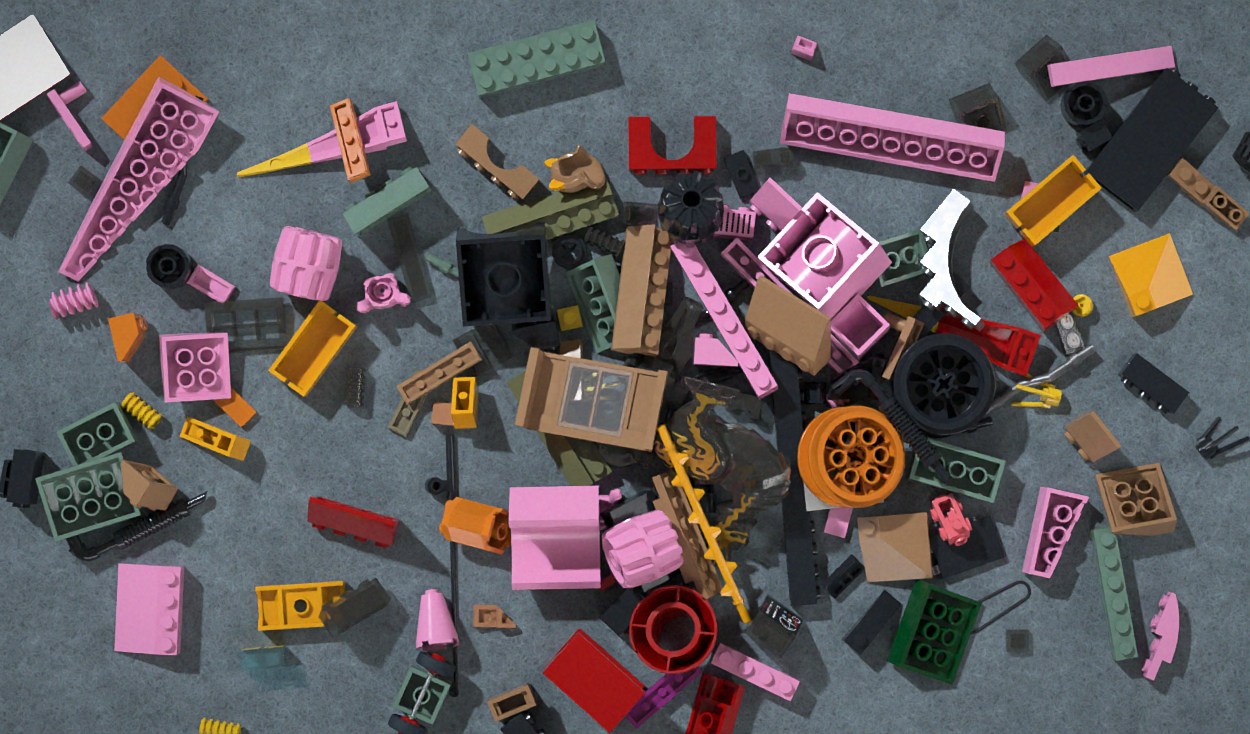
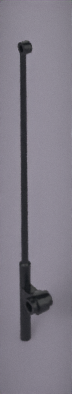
[425,435,459,697]

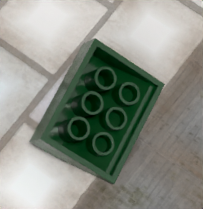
[886,579,982,685]

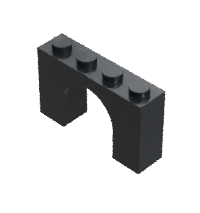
[600,490,681,593]

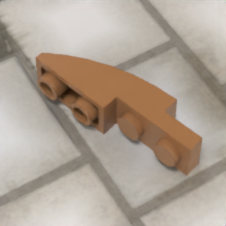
[1167,158,1250,230]

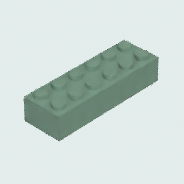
[467,20,606,98]

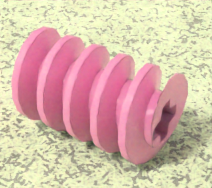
[49,282,99,320]

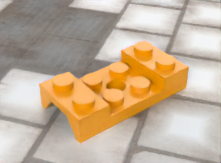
[255,580,347,631]

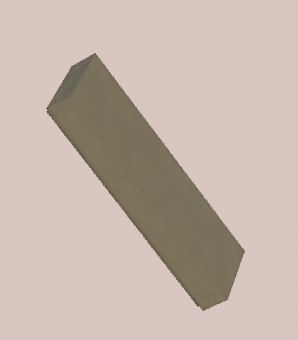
[387,369,429,437]

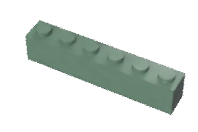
[1090,526,1138,661]

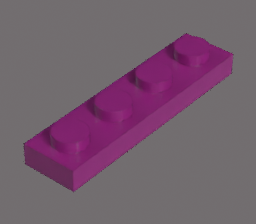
[625,667,702,729]

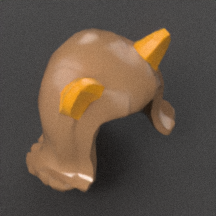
[544,144,606,193]

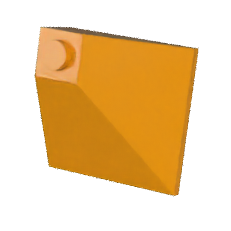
[1108,233,1193,317]

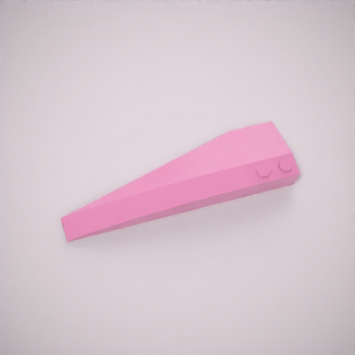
[58,77,219,281]

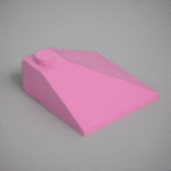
[159,332,231,403]

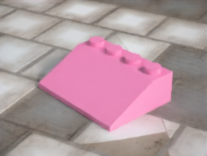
[114,563,184,655]

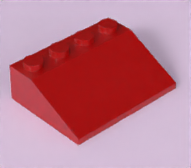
[307,496,400,549]

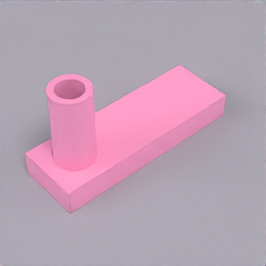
[47,81,92,151]

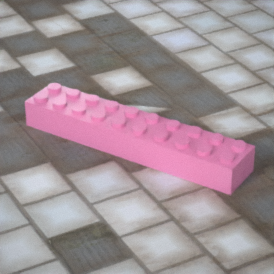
[780,93,1005,182]

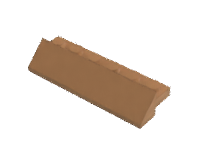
[611,224,672,357]
[652,469,723,599]

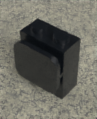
[0,449,45,508]

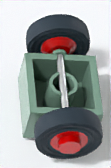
[388,651,455,734]

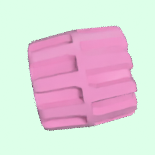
[270,226,342,301]
[602,510,684,588]

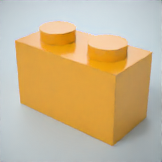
[451,377,479,429]

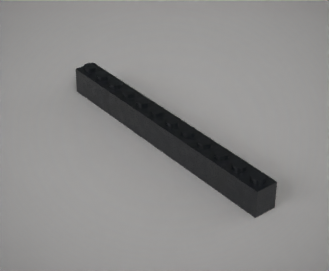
[769,350,821,606]

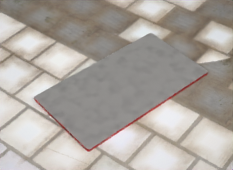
[0,15,70,121]

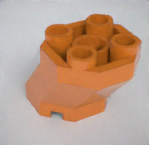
[439,497,512,554]

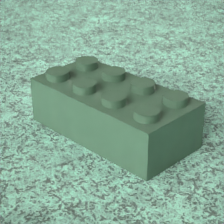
[907,437,1006,503]

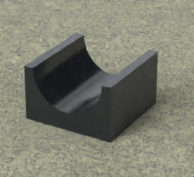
[456,222,551,327]

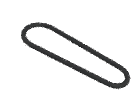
[971,581,1031,634]

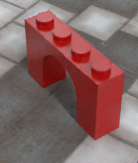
[628,116,716,175]

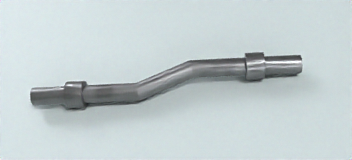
[985,344,1096,416]

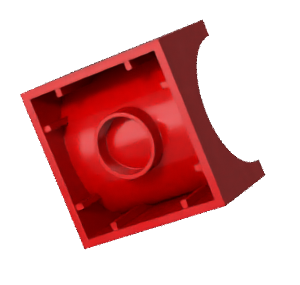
[543,627,645,733]

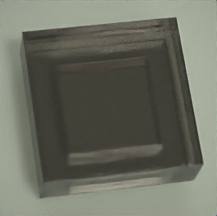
[1006,629,1029,652]

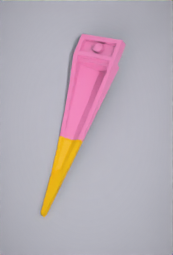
[237,101,407,177]

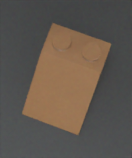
[1063,411,1121,462]

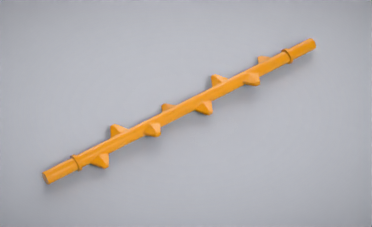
[657,424,751,623]

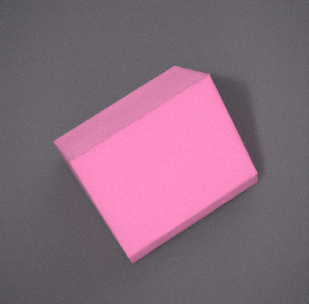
[791,36,818,61]

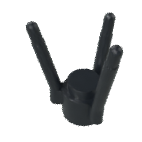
[1195,417,1250,460]

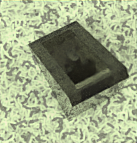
[623,201,658,226]

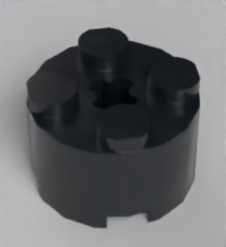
[1060,81,1108,128]
[146,244,193,289]

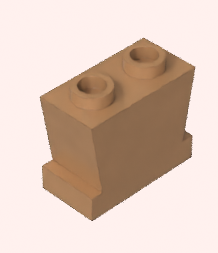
[487,682,537,722]

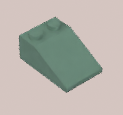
[867,229,928,290]

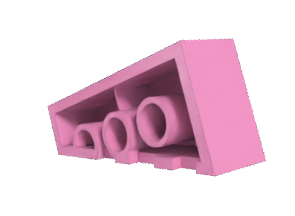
[1022,487,1089,578]

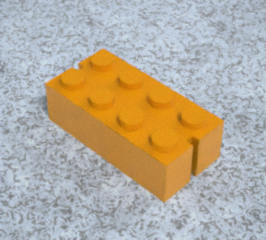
[1003,155,1102,247]
[268,301,358,397]

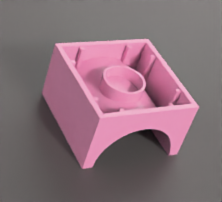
[758,192,892,320]
[509,486,601,590]

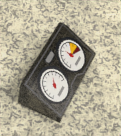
[1054,312,1085,356]

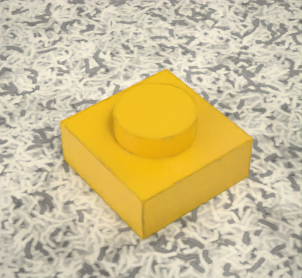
[557,305,583,331]

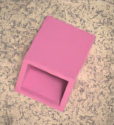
[831,294,890,362]

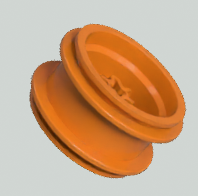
[797,406,905,508]

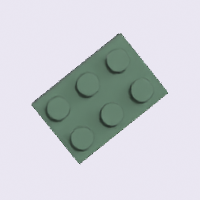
[56,402,139,467]

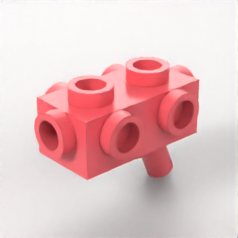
[930,493,972,546]

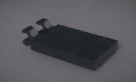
[929,516,1005,579]

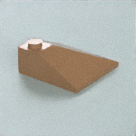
[1095,463,1177,536]
[857,512,933,582]

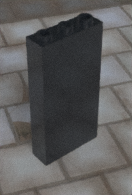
[1083,68,1219,212]

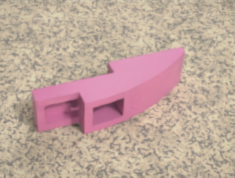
[1141,592,1179,680]

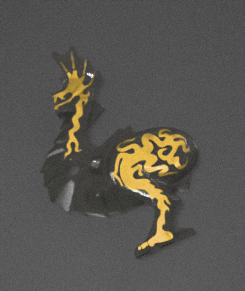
[653,377,791,567]

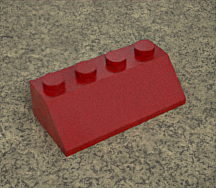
[990,239,1079,332]

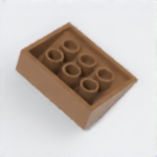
[745,276,831,376]

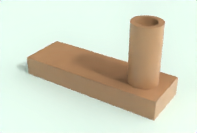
[882,313,924,382]

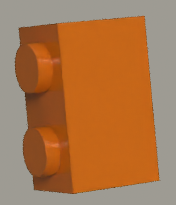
[108,313,148,363]

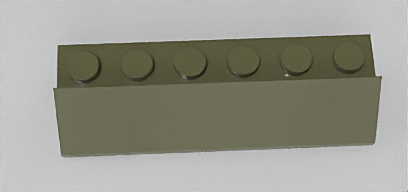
[482,175,619,241]
[507,371,612,486]

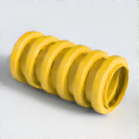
[121,392,162,430]
[199,717,241,734]

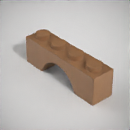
[455,124,540,201]

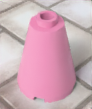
[415,589,459,651]

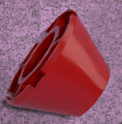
[629,585,718,674]

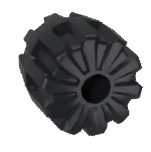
[658,171,724,247]

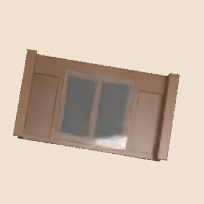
[515,347,668,452]

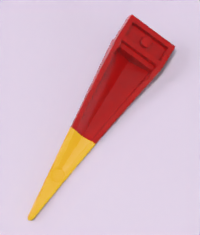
[867,296,1041,376]

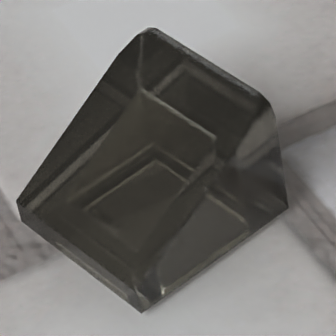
[68,166,99,196]

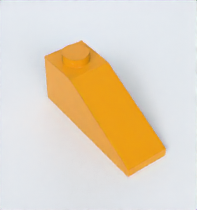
[179,416,251,461]

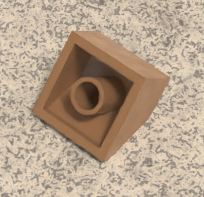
[121,460,178,511]

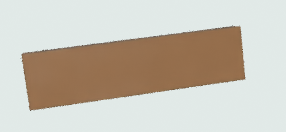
[396,341,482,405]

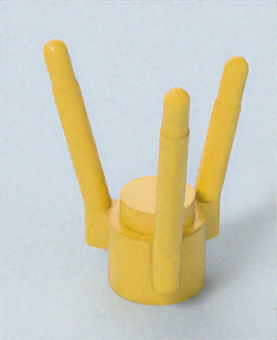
[1011,373,1062,409]

